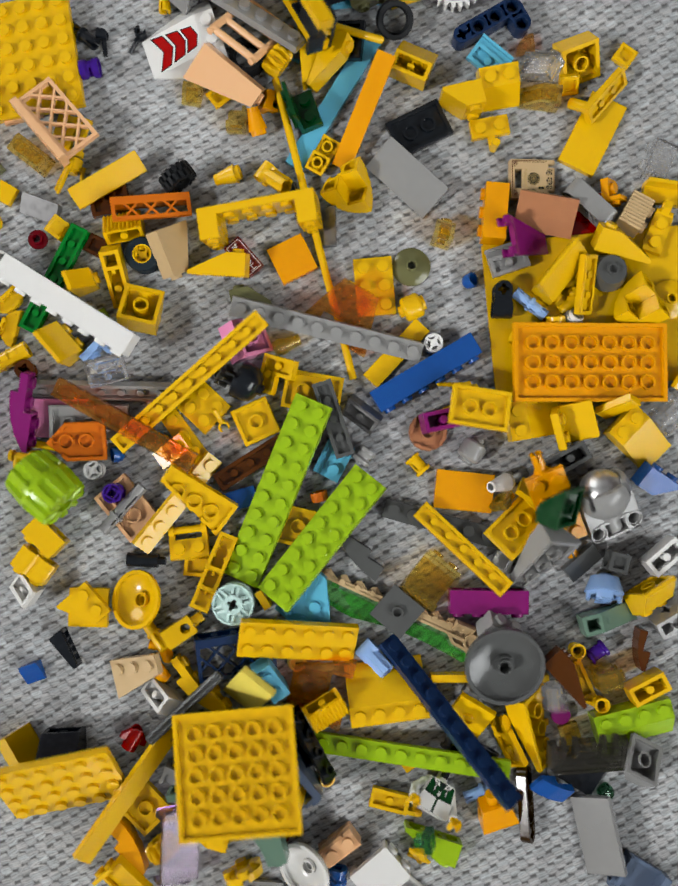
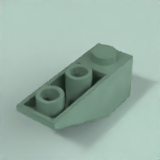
[575,601,637,637]

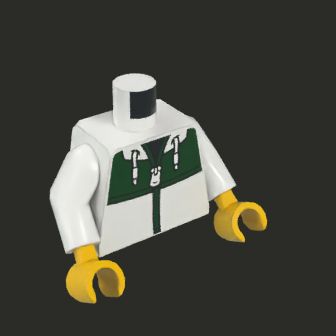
[405,771,462,833]

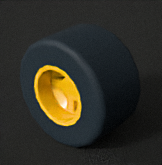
[125,237,159,275]

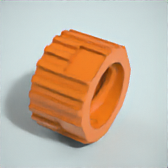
[310,489,328,503]

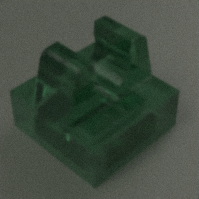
[414,826,436,855]

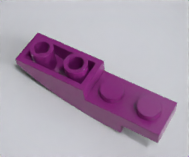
[9,371,39,453]

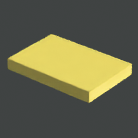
[223,666,276,708]

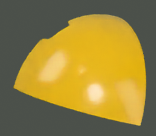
[320,156,373,213]
[614,270,670,323]

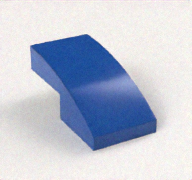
[529,775,575,802]

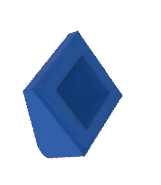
[18,659,47,684]

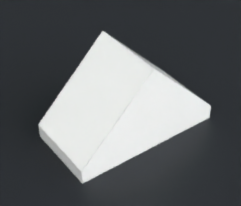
[9,574,45,608]

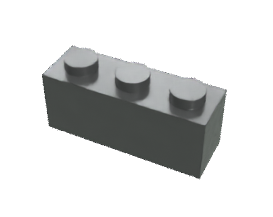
[527,440,593,475]

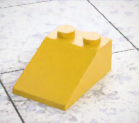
[506,402,561,442]
[602,407,671,468]

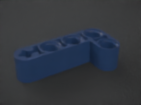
[451,0,531,51]

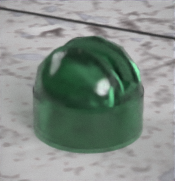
[597,782,615,799]

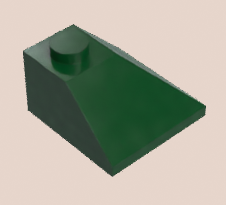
[535,486,585,531]

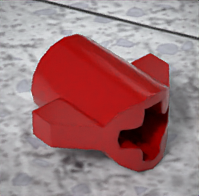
[120,724,147,753]

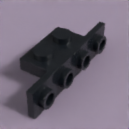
[293,705,337,785]

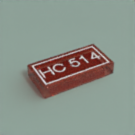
[224,236,264,279]

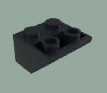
[35,726,87,760]

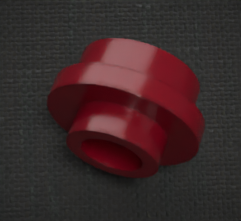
[28,230,48,250]

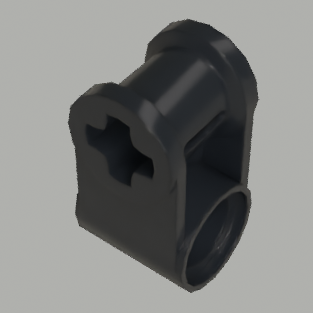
[491,280,513,319]

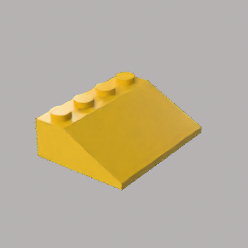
[344,654,430,728]

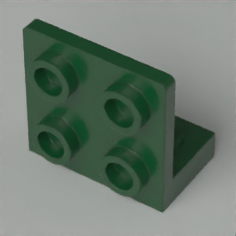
[280,81,324,135]

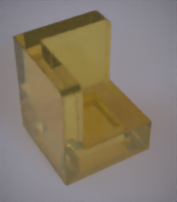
[225,105,248,135]

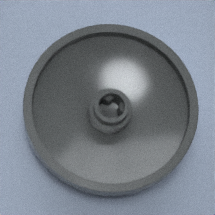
[464,627,546,705]

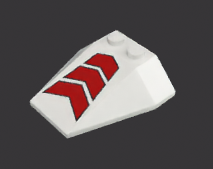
[142,0,228,80]

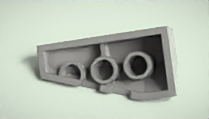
[509,524,582,588]

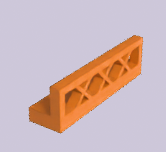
[109,191,192,222]

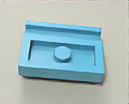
[466,33,514,69]
[313,438,355,483]

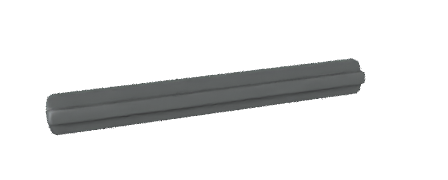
[146,670,223,745]

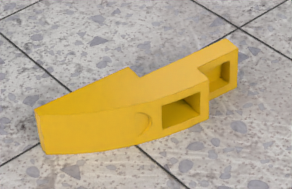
[170,653,233,711]

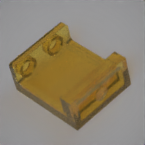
[399,549,461,612]

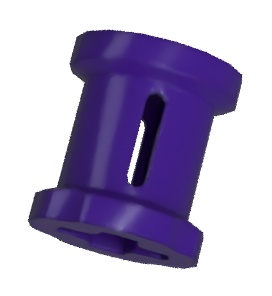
[586,639,610,665]

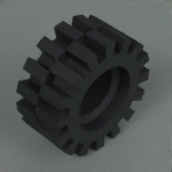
[158,160,197,193]

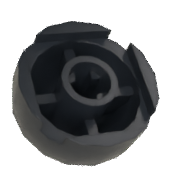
[229,361,265,401]

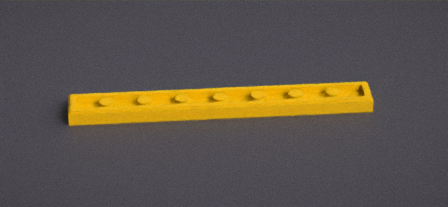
[72,728,173,865]

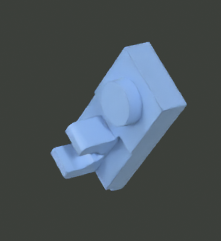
[79,341,112,364]

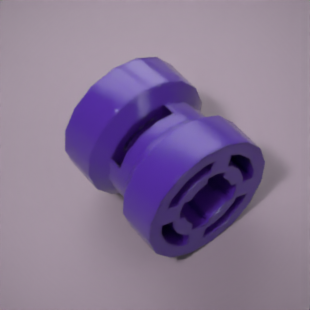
[78,57,103,80]
[102,483,126,503]

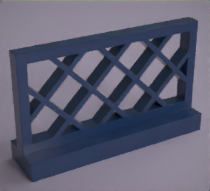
[194,627,277,684]

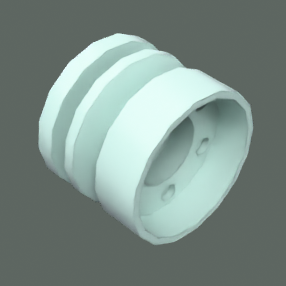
[212,579,257,626]

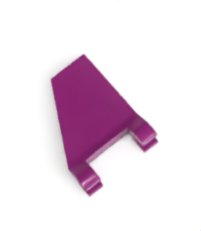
[496,214,548,258]

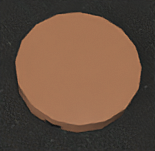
[408,416,447,451]

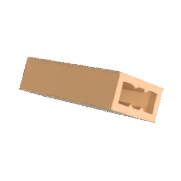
[183,42,266,107]

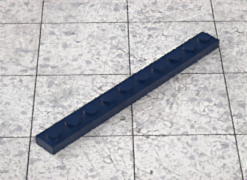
[378,634,522,811]

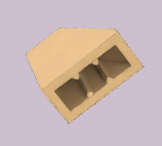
[145,220,189,281]

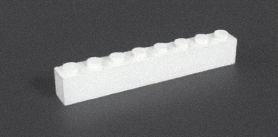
[0,253,141,357]

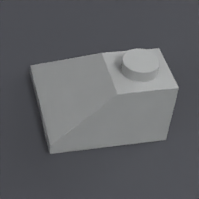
[624,733,663,787]

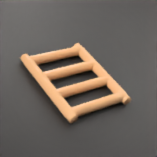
[206,0,294,66]

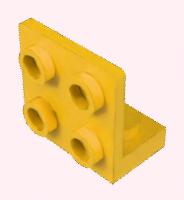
[550,399,600,451]

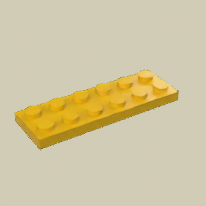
[236,618,359,662]

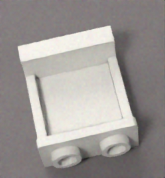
[349,839,411,886]

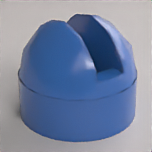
[462,272,479,289]
[110,447,126,462]

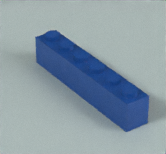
[369,332,482,414]

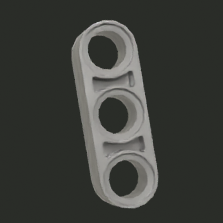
[562,177,618,227]

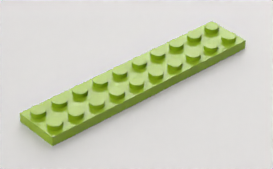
[225,393,333,589]

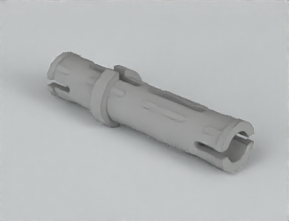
[98,482,147,535]

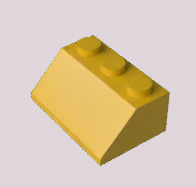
[530,237,588,306]

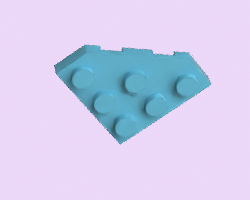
[275,572,331,622]

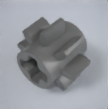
[212,363,236,388]

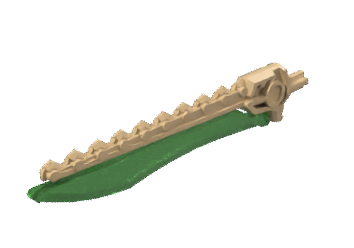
[321,568,478,662]

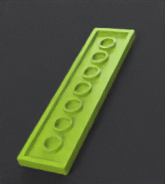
[258,464,387,613]

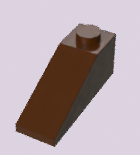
[544,645,587,709]

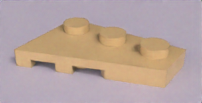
[110,652,163,698]

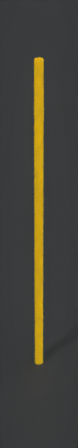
[272,77,357,380]

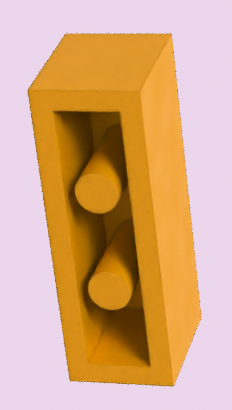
[477,181,510,246]

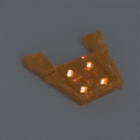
[304,277,379,358]
[286,659,357,732]

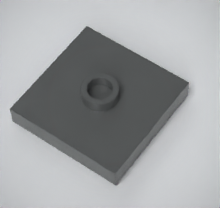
[370,583,425,639]

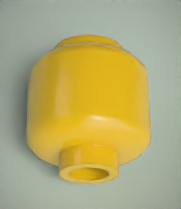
[397,293,427,322]

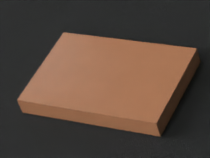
[515,189,580,239]

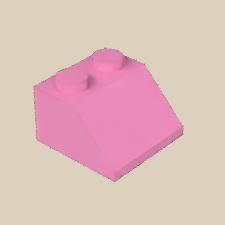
[218,318,274,365]

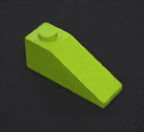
[404,820,463,868]

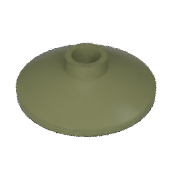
[392,248,430,286]

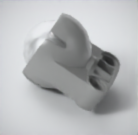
[573,468,643,543]

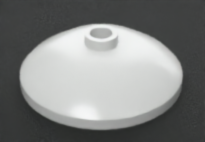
[280,842,330,886]

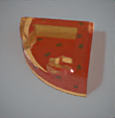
[515,33,536,57]

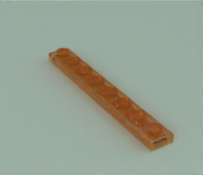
[50,377,199,472]

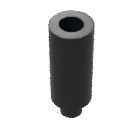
[126,552,167,568]

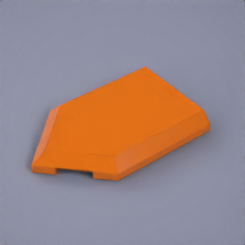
[46,421,108,461]

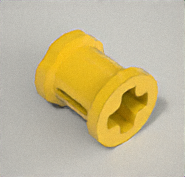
[405,452,430,477]

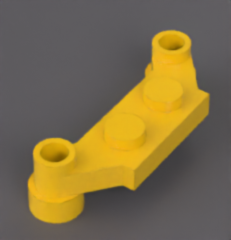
[568,642,611,714]

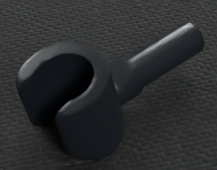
[128,25,147,55]
[95,28,109,57]

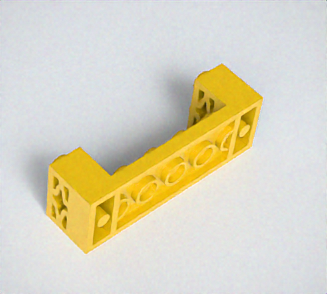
[196,187,323,251]

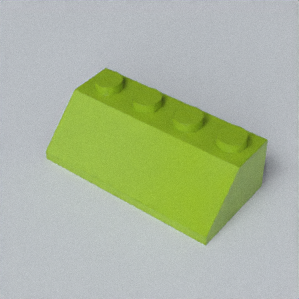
[587,694,675,750]

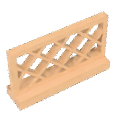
[9,77,99,167]

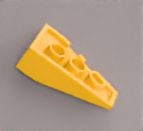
[505,683,550,773]

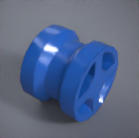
[328,863,348,886]

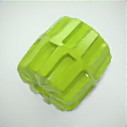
[5,449,85,525]

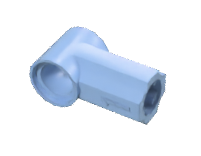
[355,637,394,678]

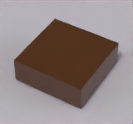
[82,232,108,259]

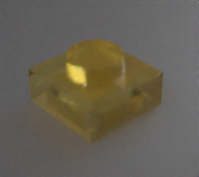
[489,491,516,512]
[556,720,583,746]

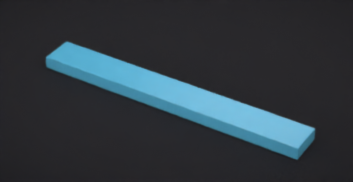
[285,40,382,170]

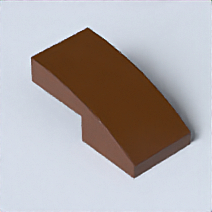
[632,626,651,672]

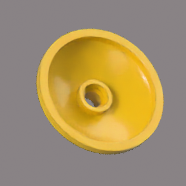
[112,570,161,630]

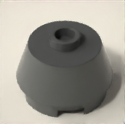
[595,253,627,292]

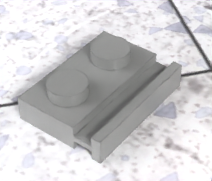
[484,242,531,279]

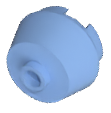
[584,572,625,605]

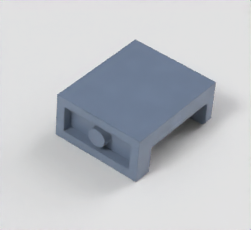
[297,752,322,809]
[606,849,673,886]

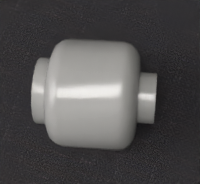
[457,436,486,466]

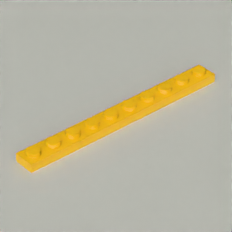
[110,310,269,454]

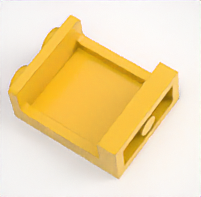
[92,854,154,886]

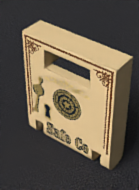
[508,159,555,200]

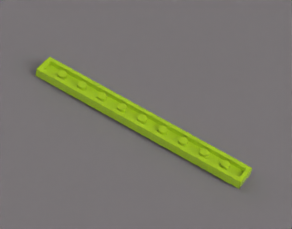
[314,731,511,779]

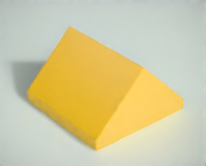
[0,722,40,766]

